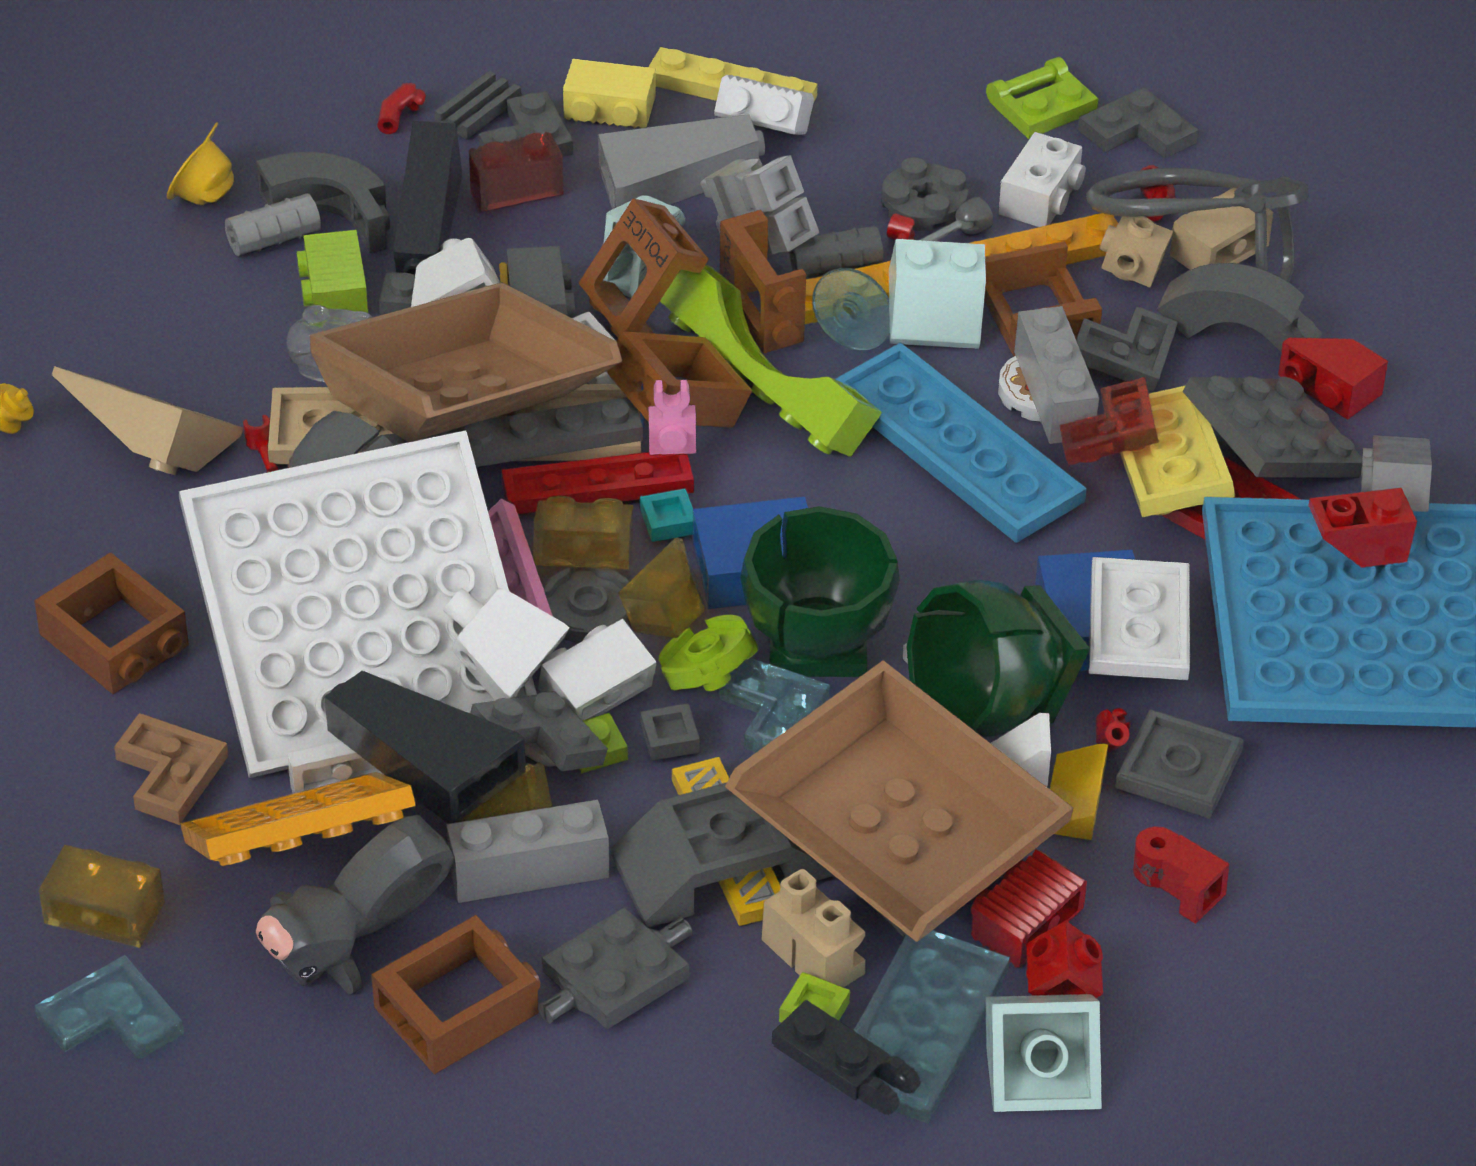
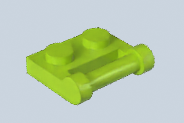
[986,57,1098,139]

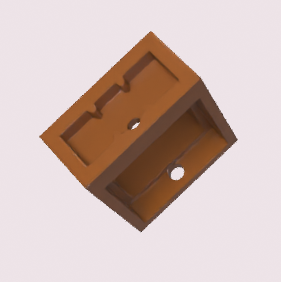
[606,331,752,428]
[34,552,189,694]
[371,915,540,1074]

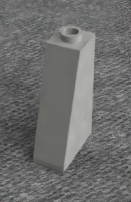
[598,114,765,209]

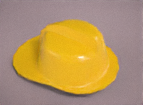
[167,122,234,205]

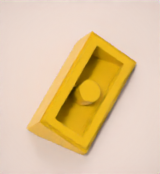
[1050,744,1108,840]

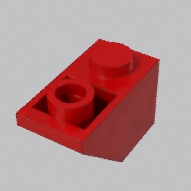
[1278,338,1388,420]
[1308,488,1417,568]

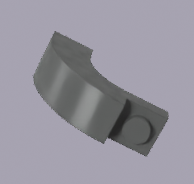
[256,152,390,253]
[1157,263,1322,352]

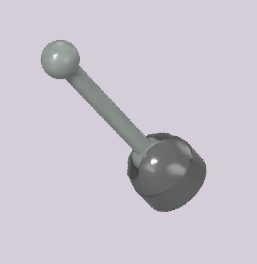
[920,197,993,241]

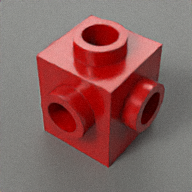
[1026,921,1103,998]

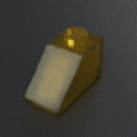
[618,538,705,638]

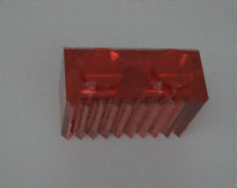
[469,132,564,212]

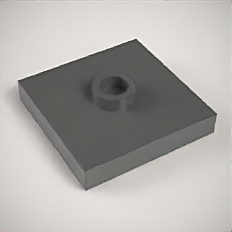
[1115,709,1244,819]

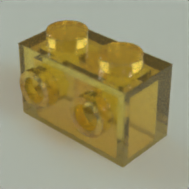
[533,496,634,569]

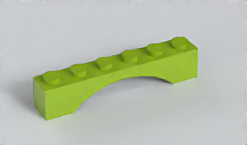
[660,265,882,457]

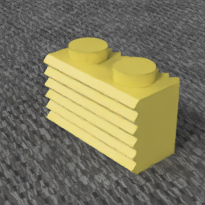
[563,59,656,129]

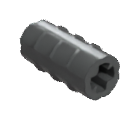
[789,225,883,277]

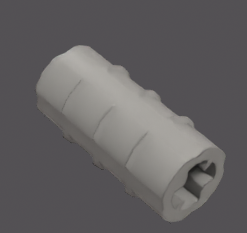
[225,193,321,256]

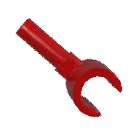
[886,213,915,240]
[243,415,278,473]

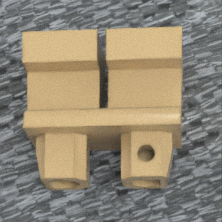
[761,869,866,988]

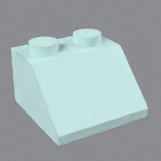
[889,239,986,349]
[985,994,1102,1112]

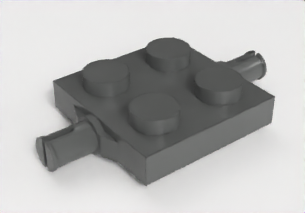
[538,907,693,1030]

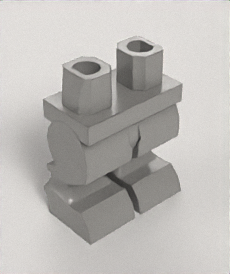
[700,155,820,254]

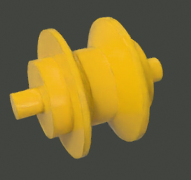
[0,383,34,434]

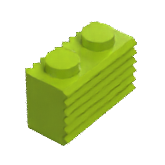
[296,230,368,323]

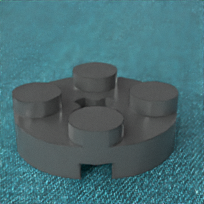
[881,157,968,231]

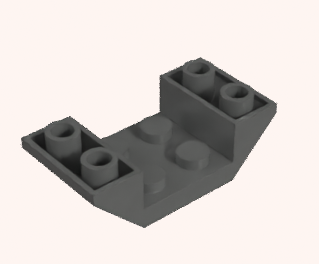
[611,782,834,928]

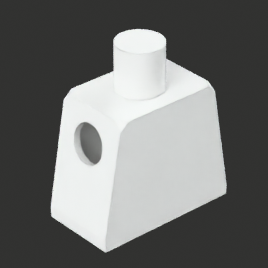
[411,238,500,307]
[443,588,569,701]

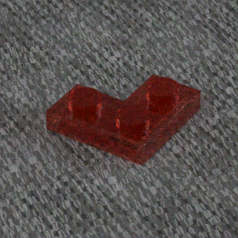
[1060,377,1159,466]

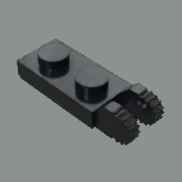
[772,1000,921,1116]

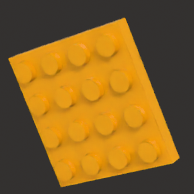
[180,772,416,866]

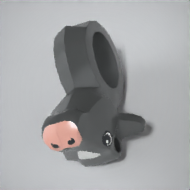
[256,815,455,994]

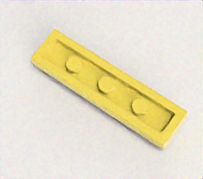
[648,47,817,101]

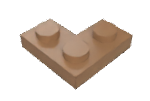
[114,713,229,825]

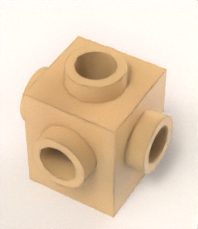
[1099,216,1173,287]

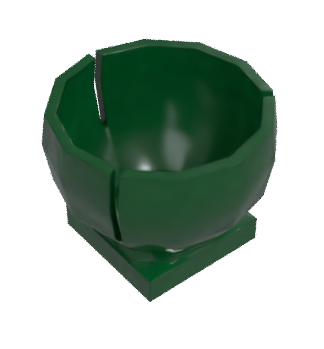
[740,506,900,677]
[906,580,1090,738]

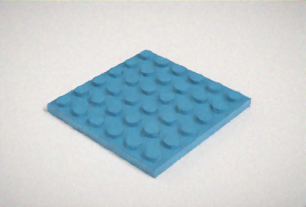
[1202,497,1476,727]

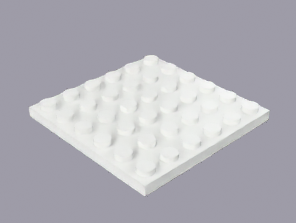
[179,430,537,778]

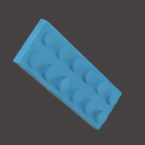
[835,342,1087,543]

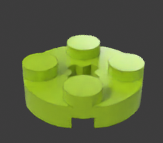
[658,615,758,691]

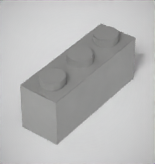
[1014,306,1099,444]
[1361,435,1432,512]
[446,800,609,903]

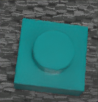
[640,488,693,542]

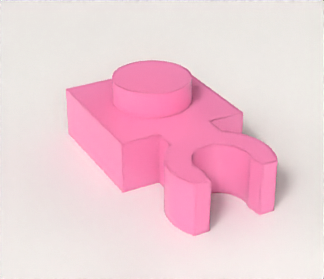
[648,380,696,455]

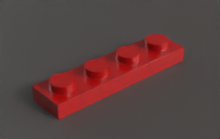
[502,452,694,514]

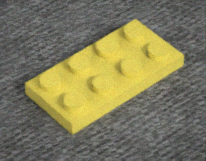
[1106,386,1235,517]

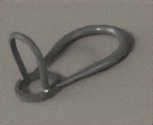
[1086,167,1309,283]

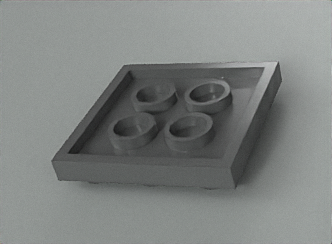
[1182,375,1362,477]

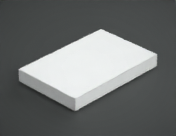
[1089,557,1190,680]

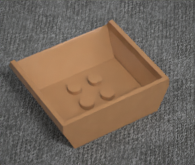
[310,282,622,442]
[725,660,1074,942]

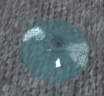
[812,268,890,351]

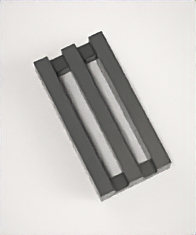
[434,71,522,140]

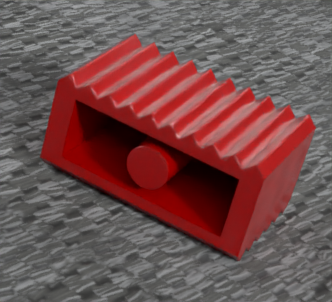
[971,849,1087,968]

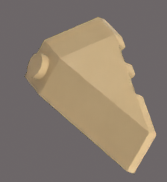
[52,366,243,475]

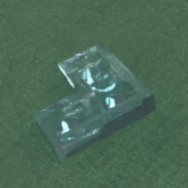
[719,658,830,752]
[34,955,184,1060]

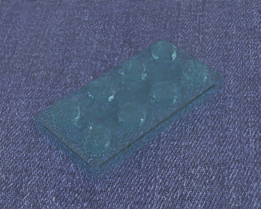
[829,930,1010,1124]

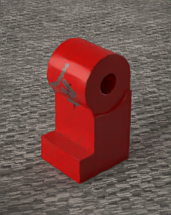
[1133,826,1229,924]

